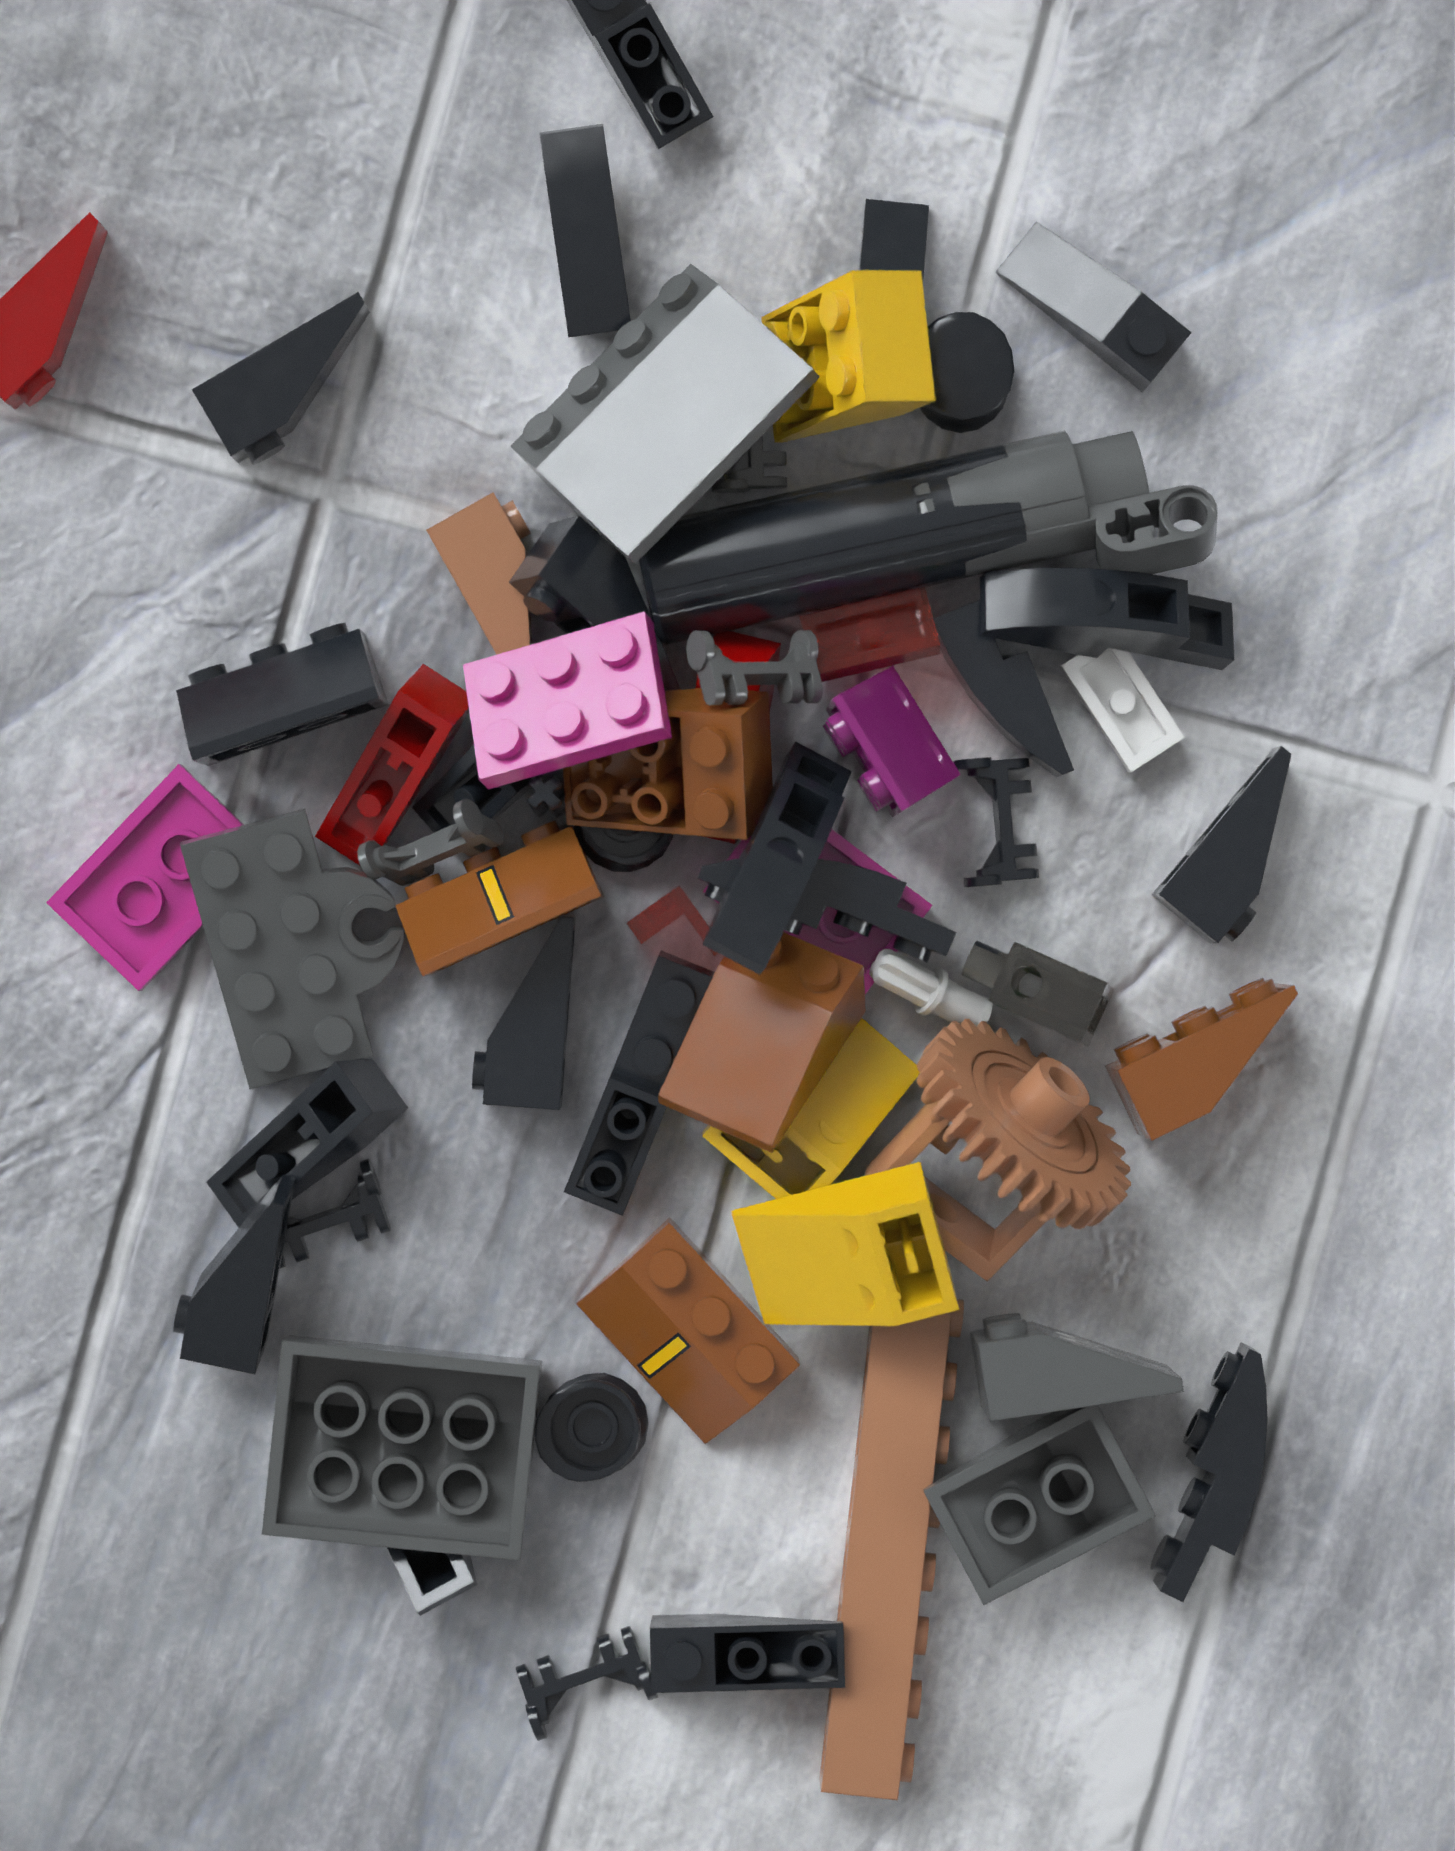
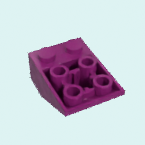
[822,666,961,817]

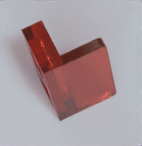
[799,586,940,682]
[626,885,718,956]

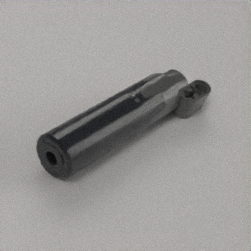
[639,430,1218,645]

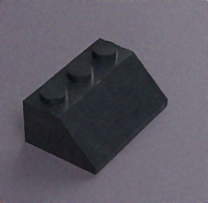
[176,623,389,766]

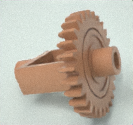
[865,1019,1131,1281]

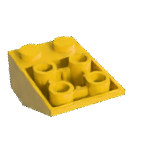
[761,270,935,443]
[702,1018,920,1199]
[731,1162,959,1326]

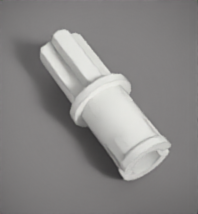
[869,949,993,1026]

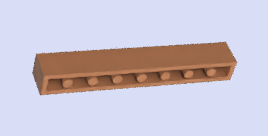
[819,1299,964,1800]

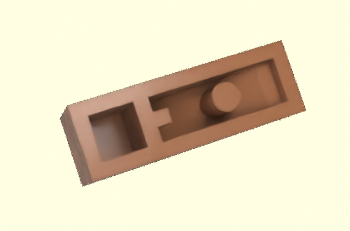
[426,492,532,655]

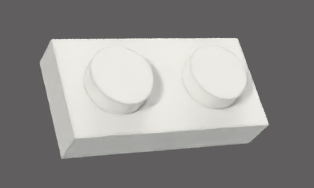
[1059,648,1185,773]

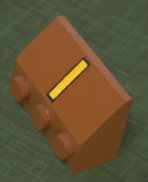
[395,820,604,977]
[576,1217,800,1444]

